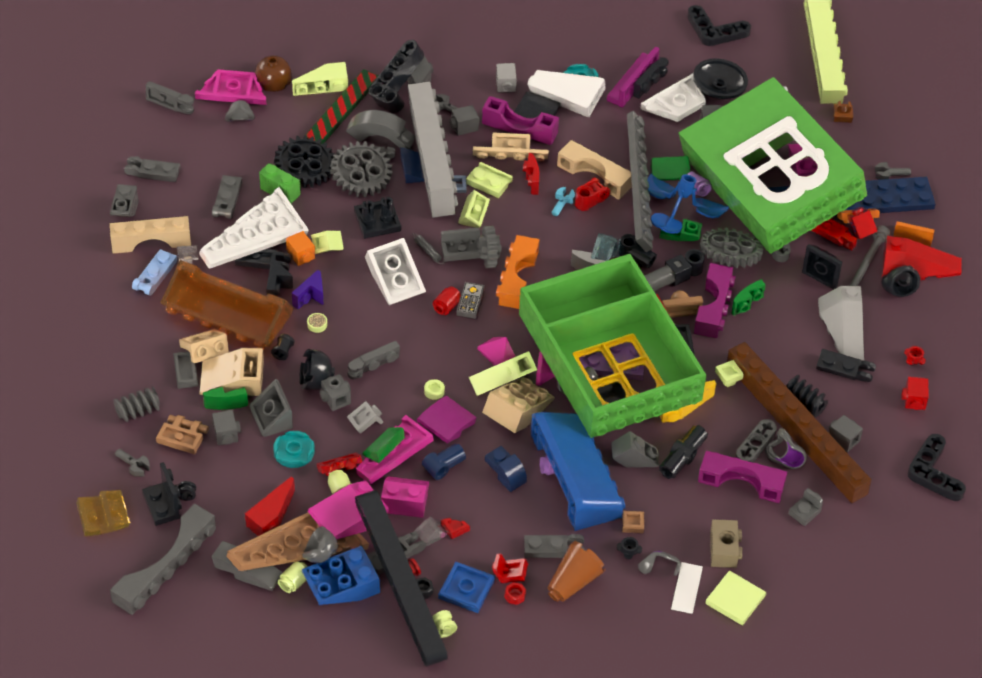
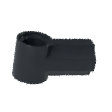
[619,234,657,268]

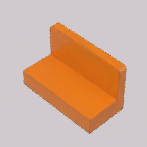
[893,221,935,247]

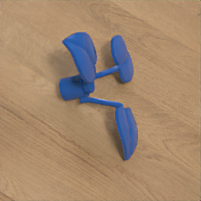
[648,174,729,234]

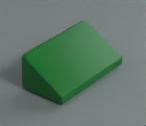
[650,156,690,181]
[362,427,405,463]

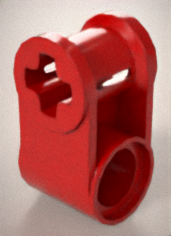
[575,178,611,211]

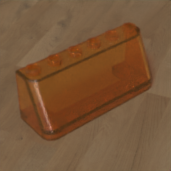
[160,260,294,349]

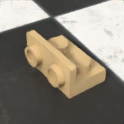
[179,329,229,363]

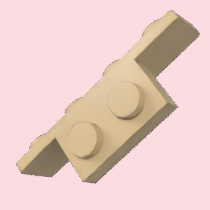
[473,133,549,161]

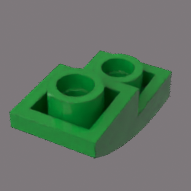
[659,219,702,241]
[732,279,766,316]
[203,387,248,410]

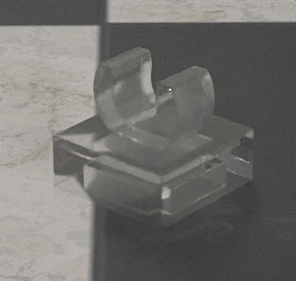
[177,245,198,269]

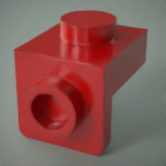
[492,553,528,583]

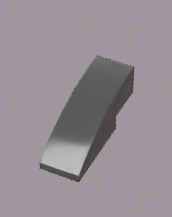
[212,541,282,591]

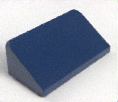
[400,147,424,183]

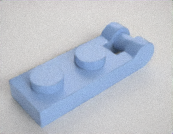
[132,249,178,296]

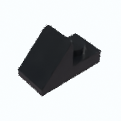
[266,260,293,303]

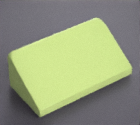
[458,190,490,228]

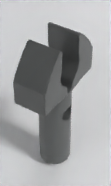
[434,94,458,112]
[874,162,911,180]
[115,449,150,477]

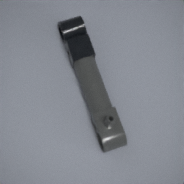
[644,249,705,291]

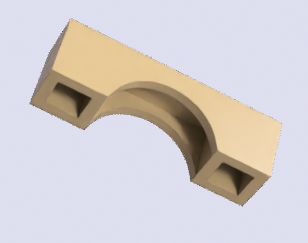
[557,140,632,200]
[110,216,191,253]

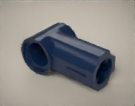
[422,444,466,480]

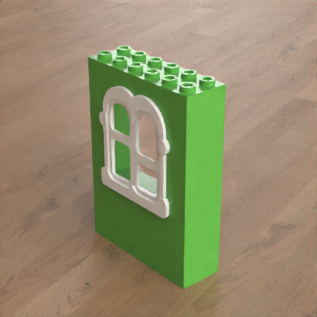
[679,77,867,254]

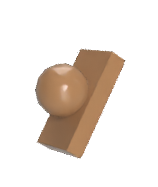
[662,290,703,318]

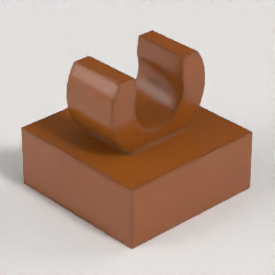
[833,101,853,123]

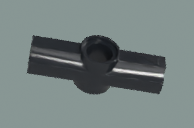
[659,425,708,479]

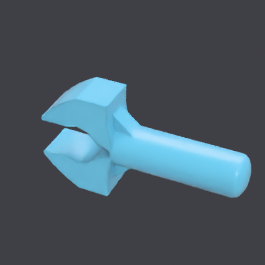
[552,187,575,216]

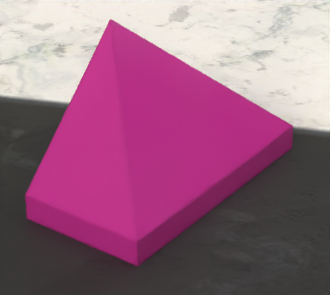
[477,337,516,366]
[536,351,555,386]

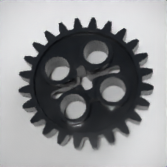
[274,135,335,188]

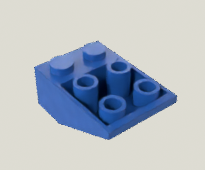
[302,545,381,605]

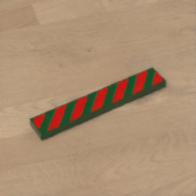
[306,69,379,144]

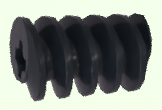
[786,375,828,418]

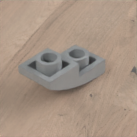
[571,250,605,270]

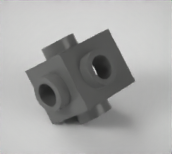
[320,374,351,411]

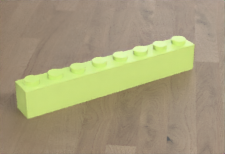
[804,0,847,104]

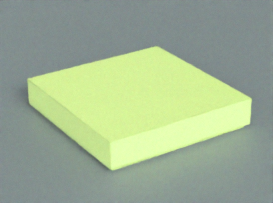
[706,571,766,626]

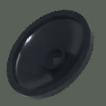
[693,58,748,99]

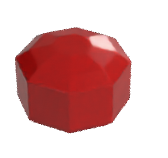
[505,582,526,605]

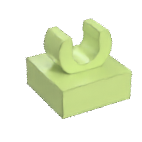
[715,360,744,387]

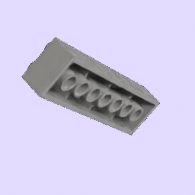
[408,82,458,218]

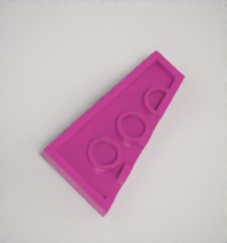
[356,415,434,485]

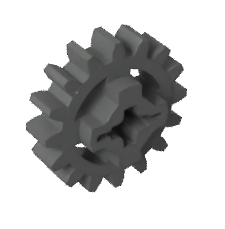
[478,226,501,268]

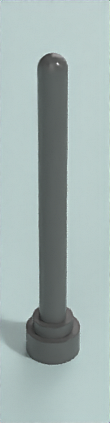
[849,225,891,286]

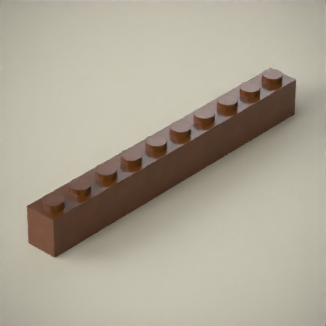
[727,342,872,503]

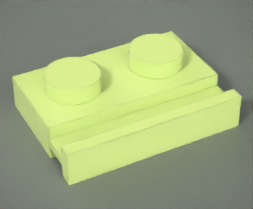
[466,162,513,198]

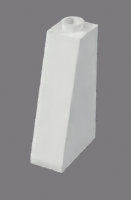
[528,70,606,117]

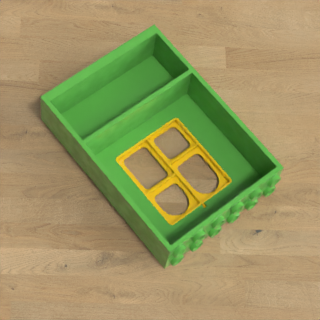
[519,254,706,438]

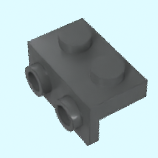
[441,228,480,262]

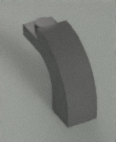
[346,110,416,149]

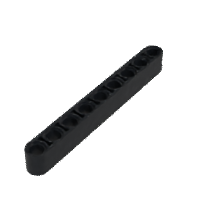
[355,490,448,667]

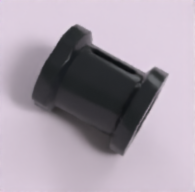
[271,333,295,360]

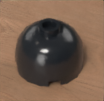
[299,349,335,390]

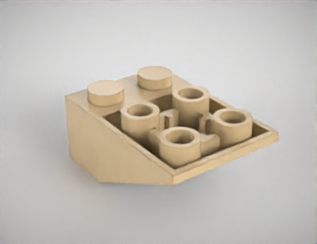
[200,348,264,396]
[482,377,555,433]

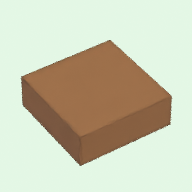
[622,511,644,533]

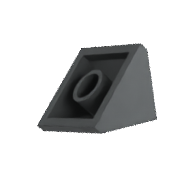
[249,379,293,437]

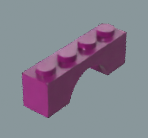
[482,96,559,145]
[694,263,736,338]
[698,451,787,503]

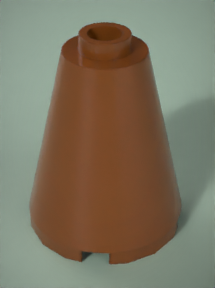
[547,541,605,602]

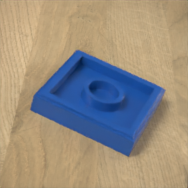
[438,562,495,613]

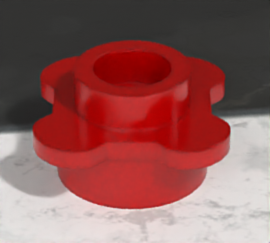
[904,346,926,365]

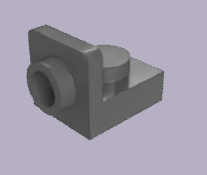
[789,488,823,526]

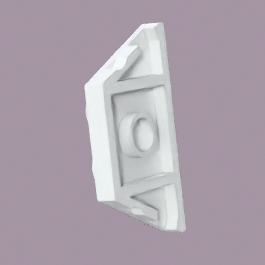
[640,73,706,122]

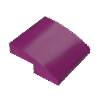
[417,396,477,443]

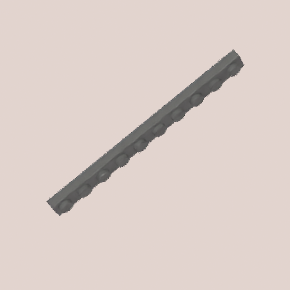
[627,111,653,252]

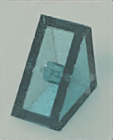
[591,233,621,261]

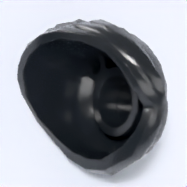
[881,265,921,297]

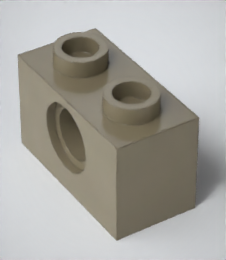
[710,519,742,568]

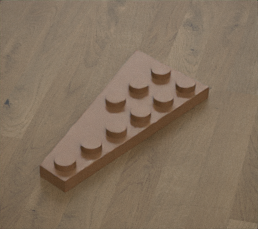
[227,513,369,571]

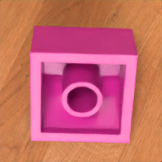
[381,476,429,518]

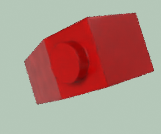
[245,476,295,536]

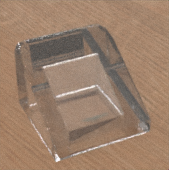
[415,516,447,546]

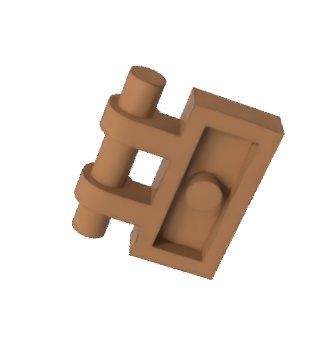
[156,415,209,455]

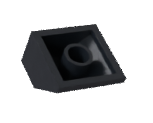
[802,244,842,290]

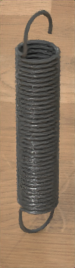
[412,233,445,264]

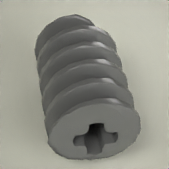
[113,386,160,422]

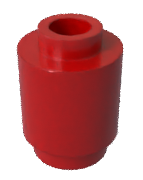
[433,286,461,315]

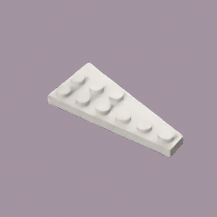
[199,187,309,269]

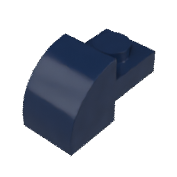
[485,446,527,492]

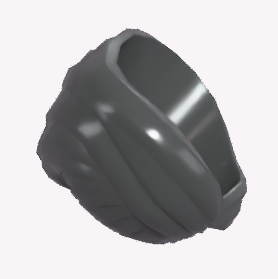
[302,526,338,563]

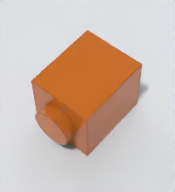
[286,231,315,266]

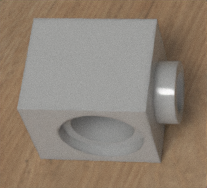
[496,63,516,92]

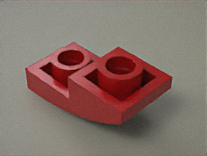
[523,153,540,195]

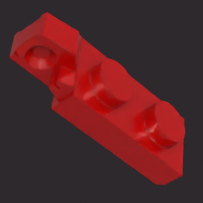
[811,219,857,251]

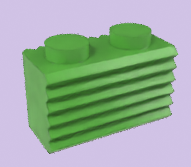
[259,163,301,203]

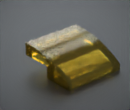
[76,490,130,536]

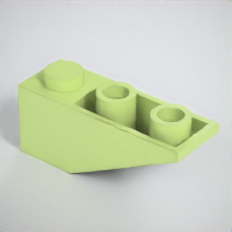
[292,62,348,96]
[469,351,537,396]

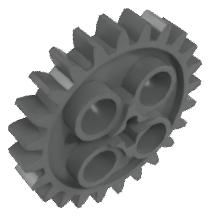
[330,141,392,198]
[700,227,763,268]

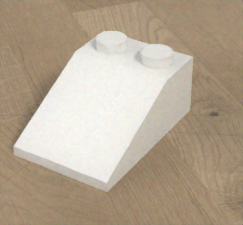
[365,238,426,306]

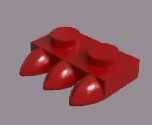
[317,452,363,476]

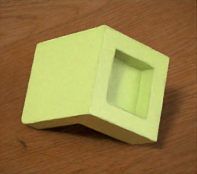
[311,231,343,254]

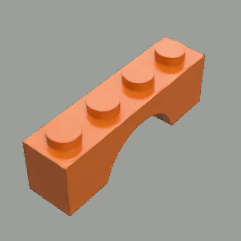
[496,235,540,309]

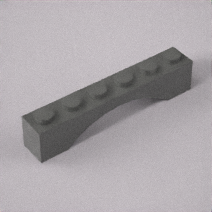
[110,504,216,615]

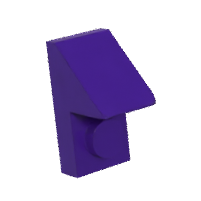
[292,270,324,309]

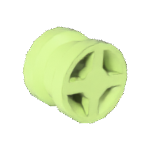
[432,610,457,638]

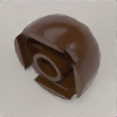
[255,56,292,92]

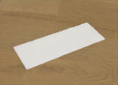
[671,562,703,614]

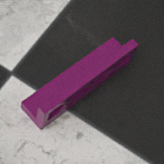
[607,47,660,108]

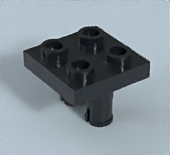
[354,197,401,239]

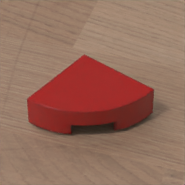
[441,518,470,539]

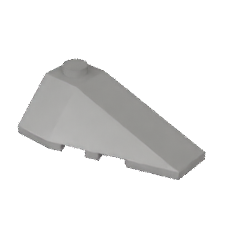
[818,286,864,361]

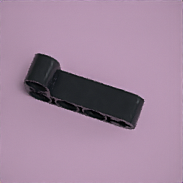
[369,40,424,113]

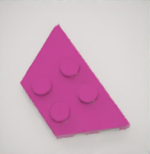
[195,69,266,105]

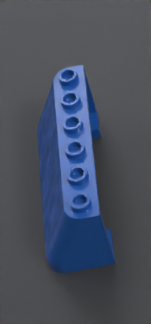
[531,412,625,531]

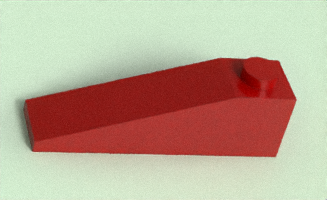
[882,236,962,280]

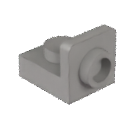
[347,401,384,434]

